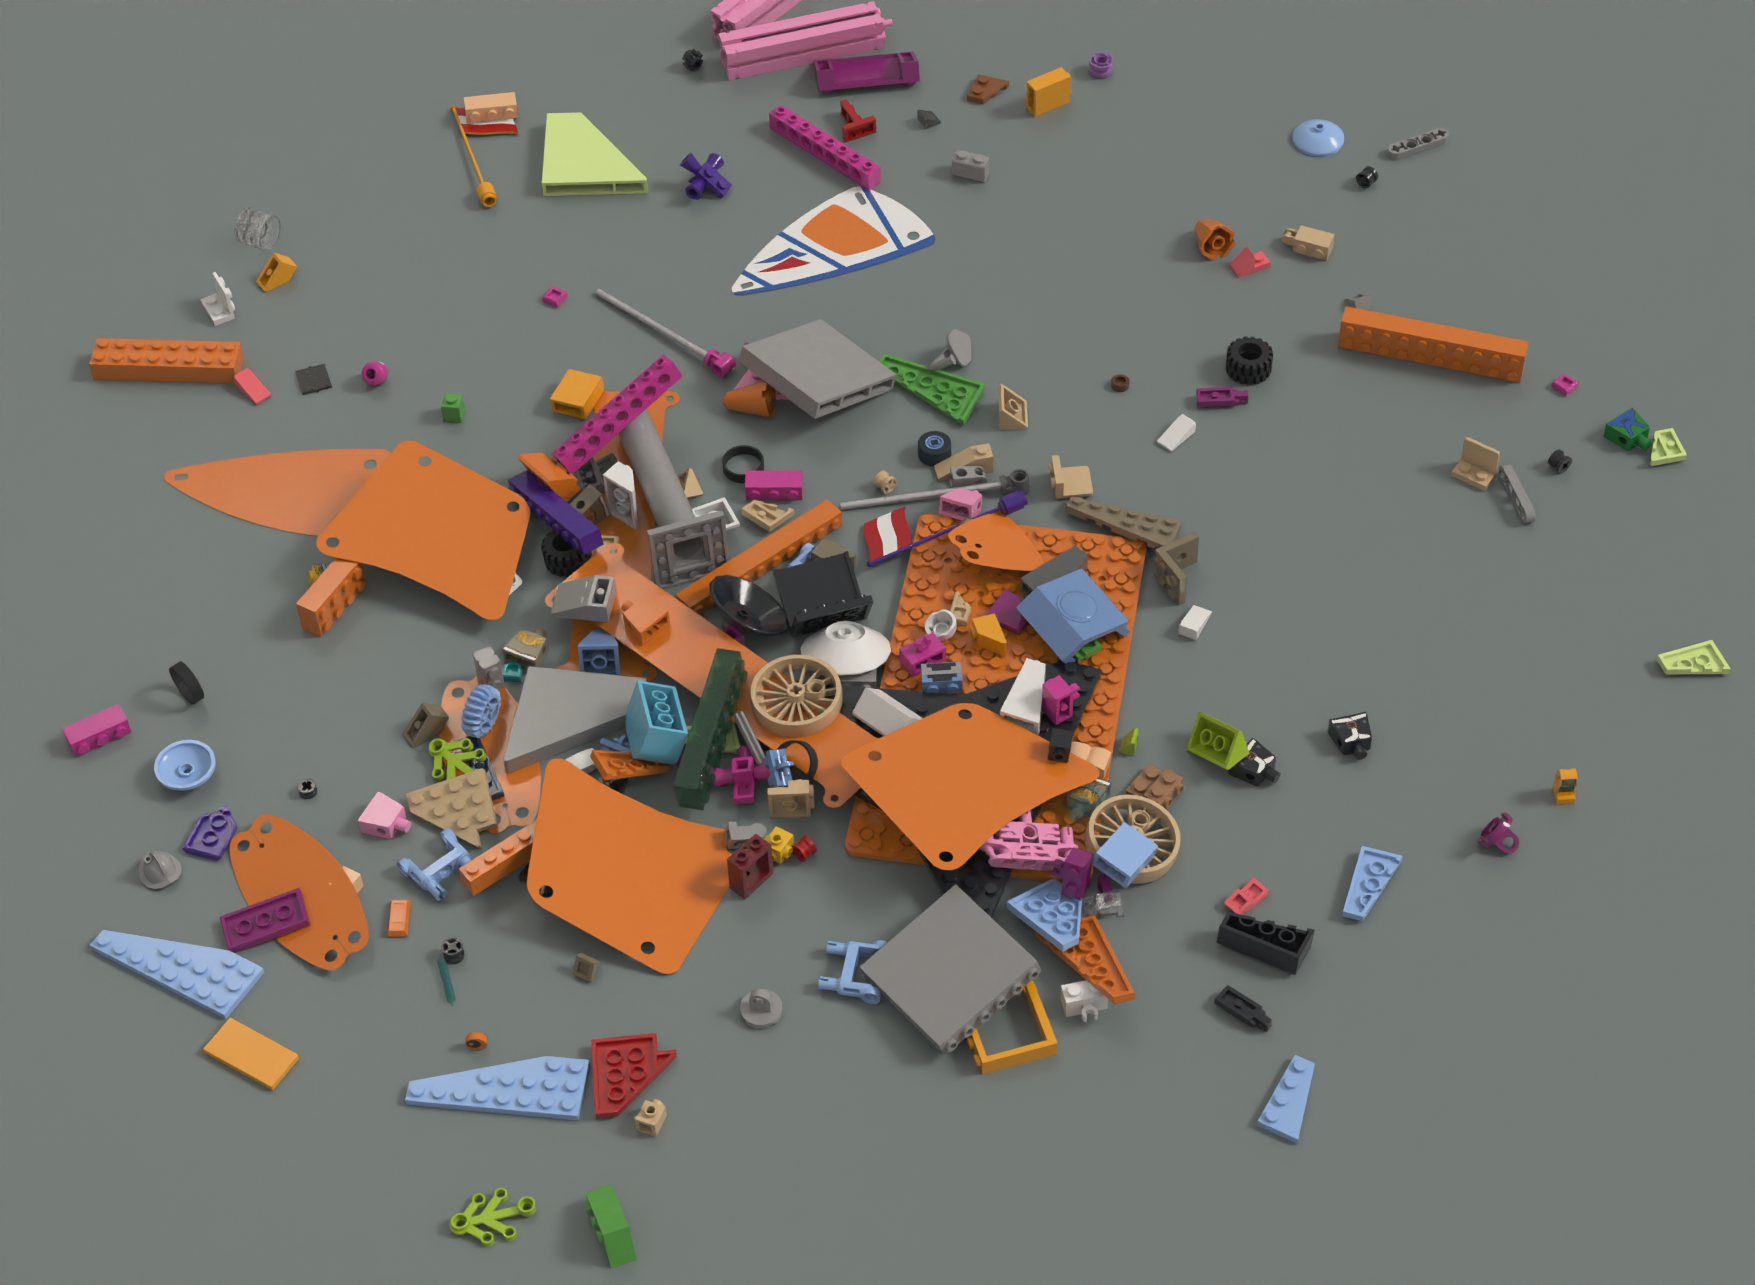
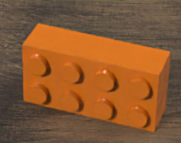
[296,558,366,637]

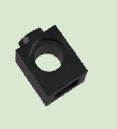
[1048,728,1073,763]

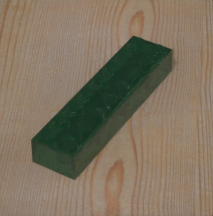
[673,648,748,810]

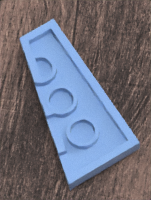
[1342,846,1403,921]
[1257,1055,1315,1144]

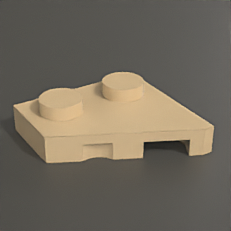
[741,500,794,532]

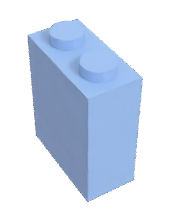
[1092,822,1158,888]

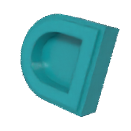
[502,662,523,682]

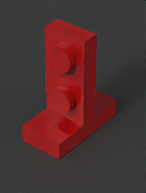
[840,99,876,143]

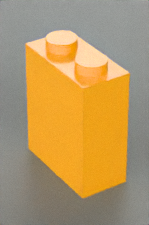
[1026,67,1071,117]
[550,369,605,420]

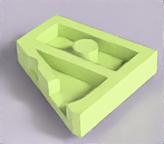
[1650,428,1687,466]

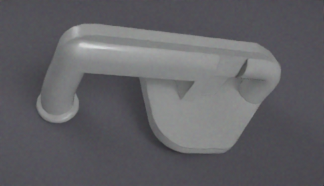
[928,329,971,371]

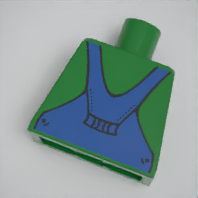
[1604,408,1652,451]

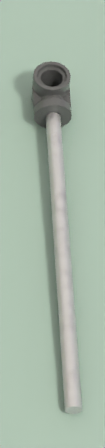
[840,469,1029,510]

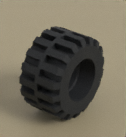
[1226,336,1273,385]
[541,529,592,577]

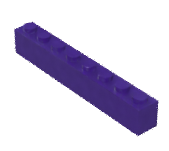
[508,470,604,555]

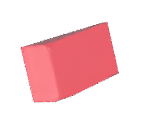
[233,368,271,405]

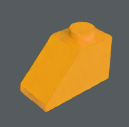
[256,253,298,292]
[970,613,1007,656]

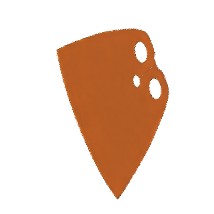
[948,511,1045,571]

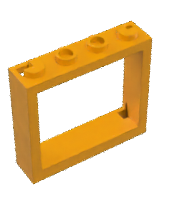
[966,981,1058,1075]

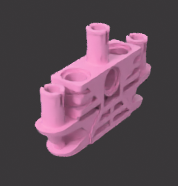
[980,810,1079,871]

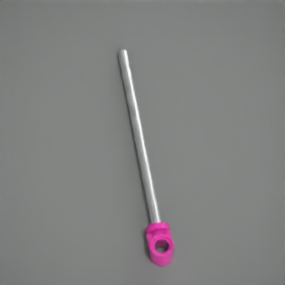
[595,289,736,378]

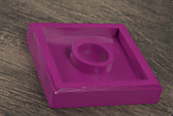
[985,590,1029,635]

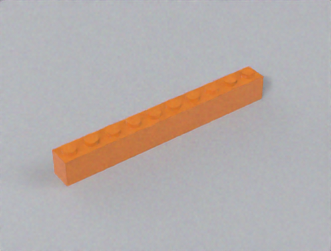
[676,499,843,615]

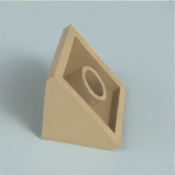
[998,383,1028,430]

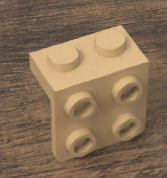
[1048,455,1093,499]

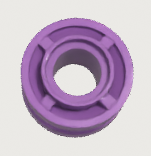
[1089,52,1113,78]

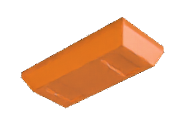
[387,900,411,937]

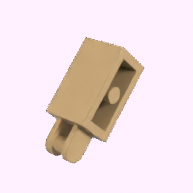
[1281,225,1335,261]

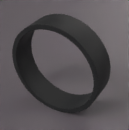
[722,445,764,483]
[169,661,204,705]
[777,740,818,782]

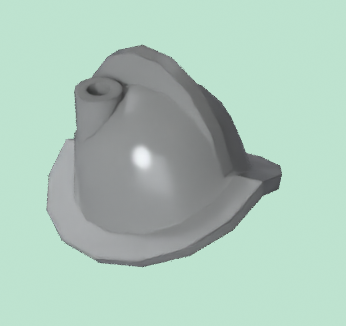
[139,851,182,889]

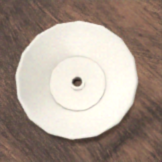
[800,621,891,676]

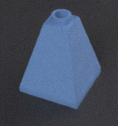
[578,628,621,676]

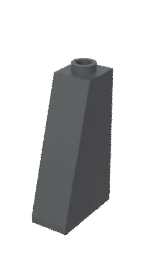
[1020,545,1088,597]

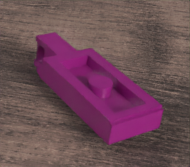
[1196,387,1248,407]

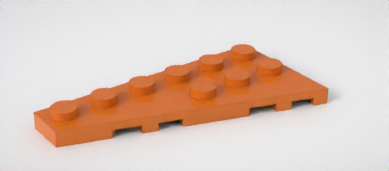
[1034,915,1135,1004]

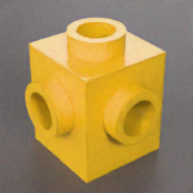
[764,826,794,864]

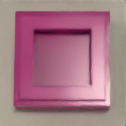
[542,286,568,308]
[1552,374,1579,396]

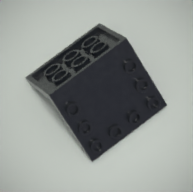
[773,551,873,638]

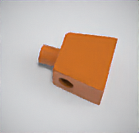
[621,598,670,645]

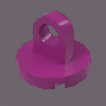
[1477,813,1519,853]

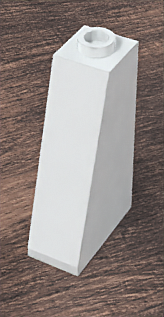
[1000,658,1046,735]

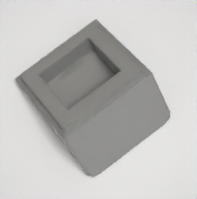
[1345,292,1372,310]

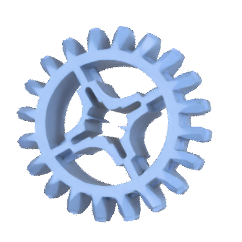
[461,684,501,738]

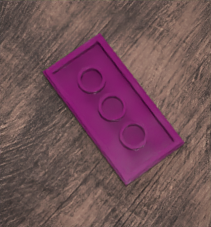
[220,888,310,953]

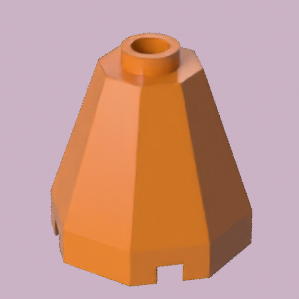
[1195,218,1235,260]

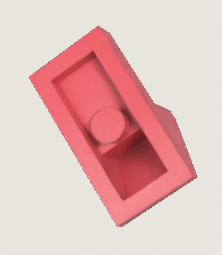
[1230,247,1270,278]

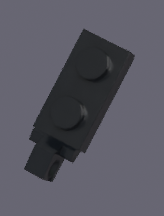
[1214,985,1272,1032]

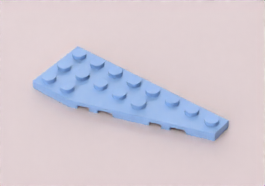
[90,930,265,1020]
[405,1056,590,1121]

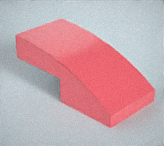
[1223,878,1270,915]

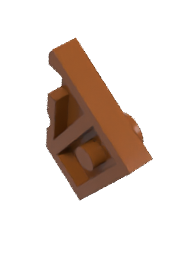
[967,74,1009,104]

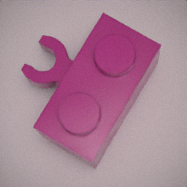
[899,632,946,677]
[1042,675,1080,725]

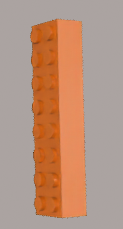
[89,338,244,383]

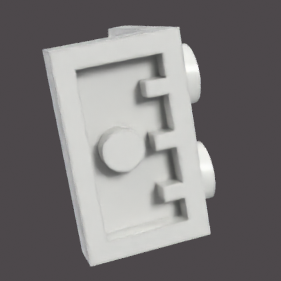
[200,272,236,326]

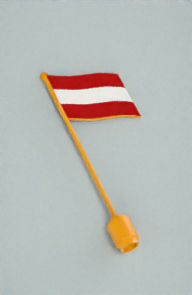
[450,105,519,207]

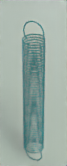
[437,954,456,1006]

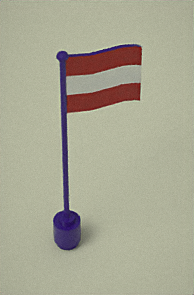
[863,491,1028,568]

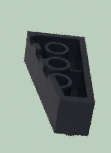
[1216,912,1315,975]

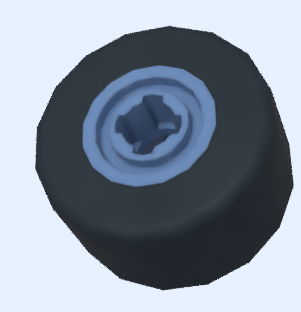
[918,431,951,467]

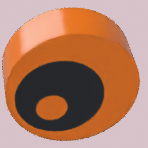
[465,1032,488,1050]

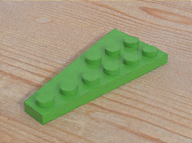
[879,354,985,426]

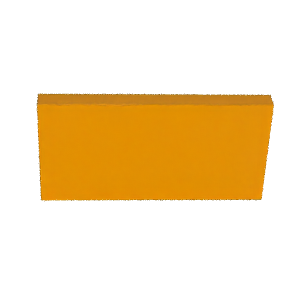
[203,1018,300,1091]

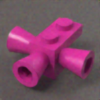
[713,745,771,805]

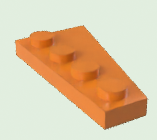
[590,750,672,781]

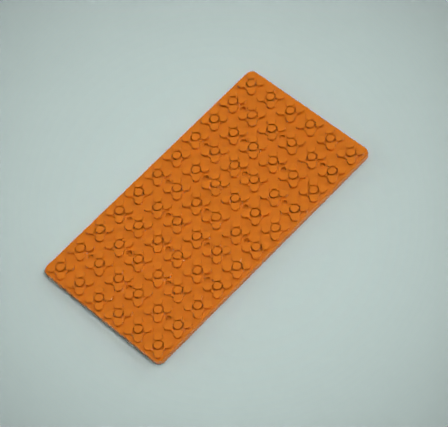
[845,514,1147,883]

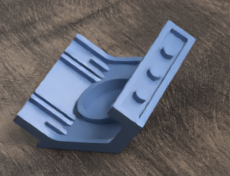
[1016,568,1131,663]

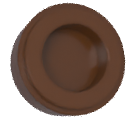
[1111,374,1130,392]

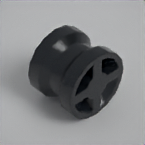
[1356,166,1378,188]
[1548,449,1572,473]
[441,937,465,964]

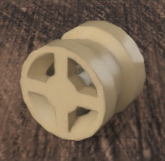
[873,470,897,494]

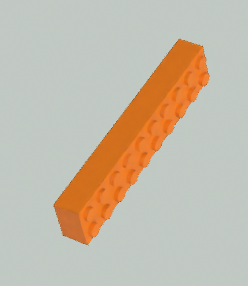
[1338,306,1529,383]

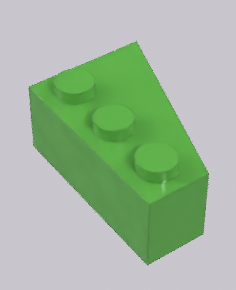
[584,1184,637,1268]

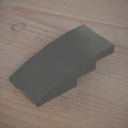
[567,453,617,504]

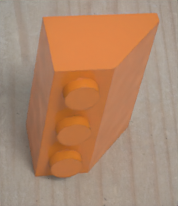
[517,452,580,502]

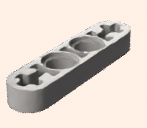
[1387,128,1449,160]
[1499,464,1536,523]

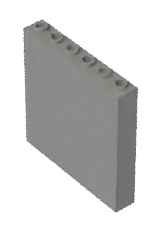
[739,319,897,419]
[860,884,1042,1056]

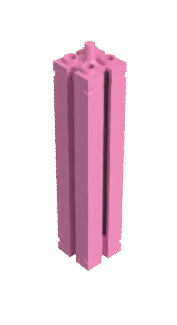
[710,0,802,40]
[719,1,893,81]

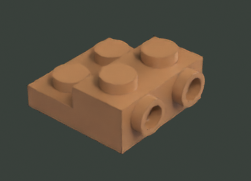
[1126,764,1184,809]

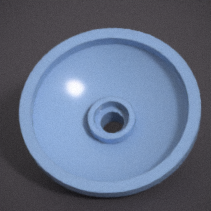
[1292,119,1344,157]
[154,740,216,791]

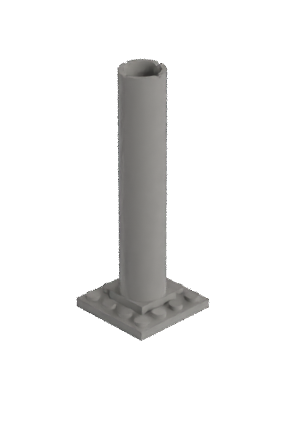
[618,409,730,590]

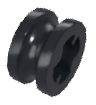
[298,779,317,799]

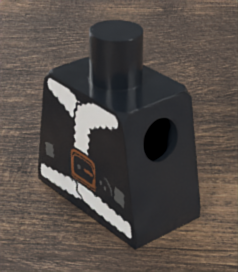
[1328,712,1372,760]
[1228,738,1281,786]

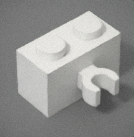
[1060,980,1108,1022]

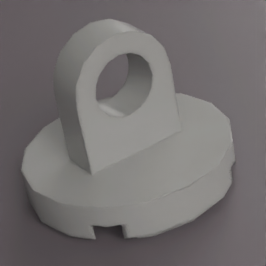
[740,989,783,1029]

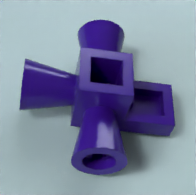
[680,152,732,200]

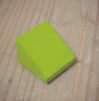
[1119,728,1139,756]

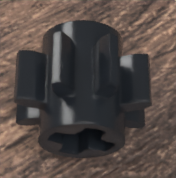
[682,49,703,71]

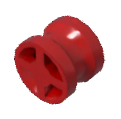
[791,836,817,862]

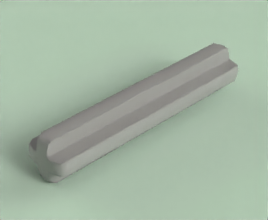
[733,711,766,766]

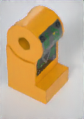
[1552,768,1578,805]

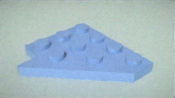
[1006,878,1082,952]

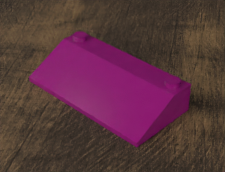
[813,51,920,93]

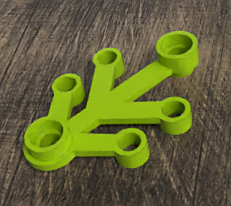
[429,738,487,782]
[449,1188,536,1247]

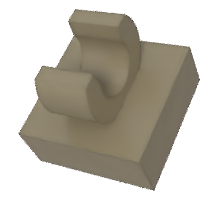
[572,953,600,982]

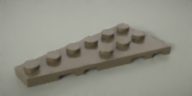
[1065,497,1182,548]

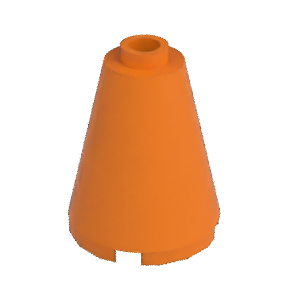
[723,381,776,417]

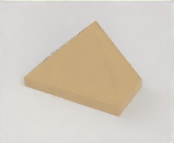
[677,468,703,500]

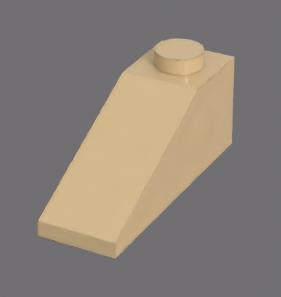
[934,443,993,481]

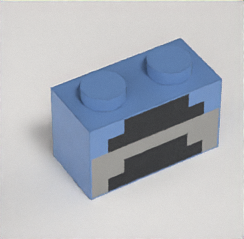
[921,662,963,694]

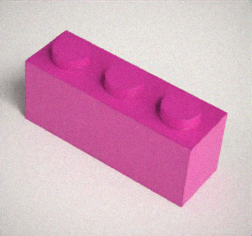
[745,471,803,500]
[62,704,131,757]

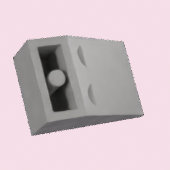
[550,575,617,622]

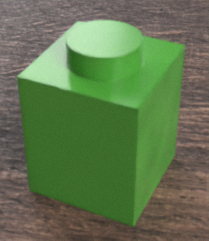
[441,393,465,423]

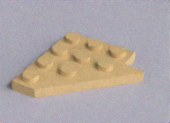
[406,768,498,849]

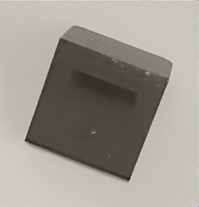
[917,110,941,129]

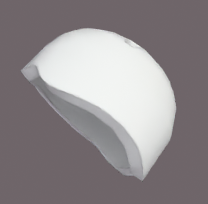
[925,609,957,641]

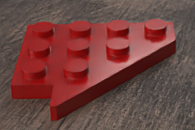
[591,1033,677,1119]

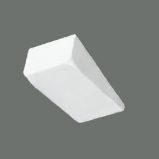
[1157,414,1196,452]
[1178,605,1212,640]

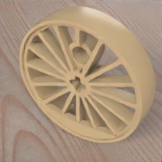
[750,655,843,737]
[1085,795,1181,884]

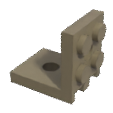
[1154,532,1199,606]

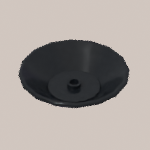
[709,575,788,636]

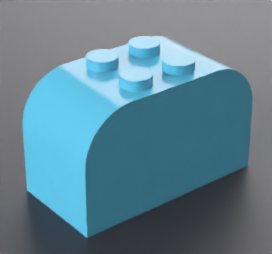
[625,680,688,765]

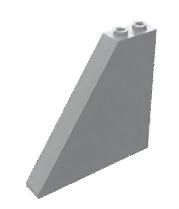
[503,666,646,773]

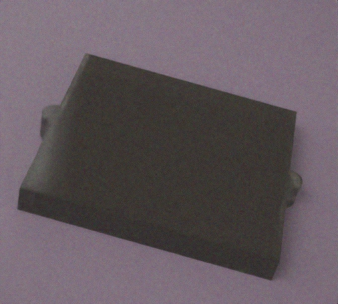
[295,364,332,395]

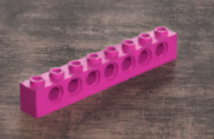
[769,105,881,190]
[552,354,683,474]

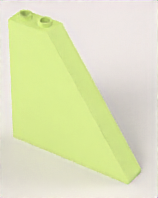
[542,112,648,196]

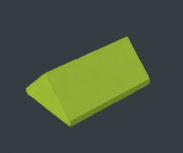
[1186,711,1249,770]

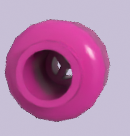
[361,361,388,386]

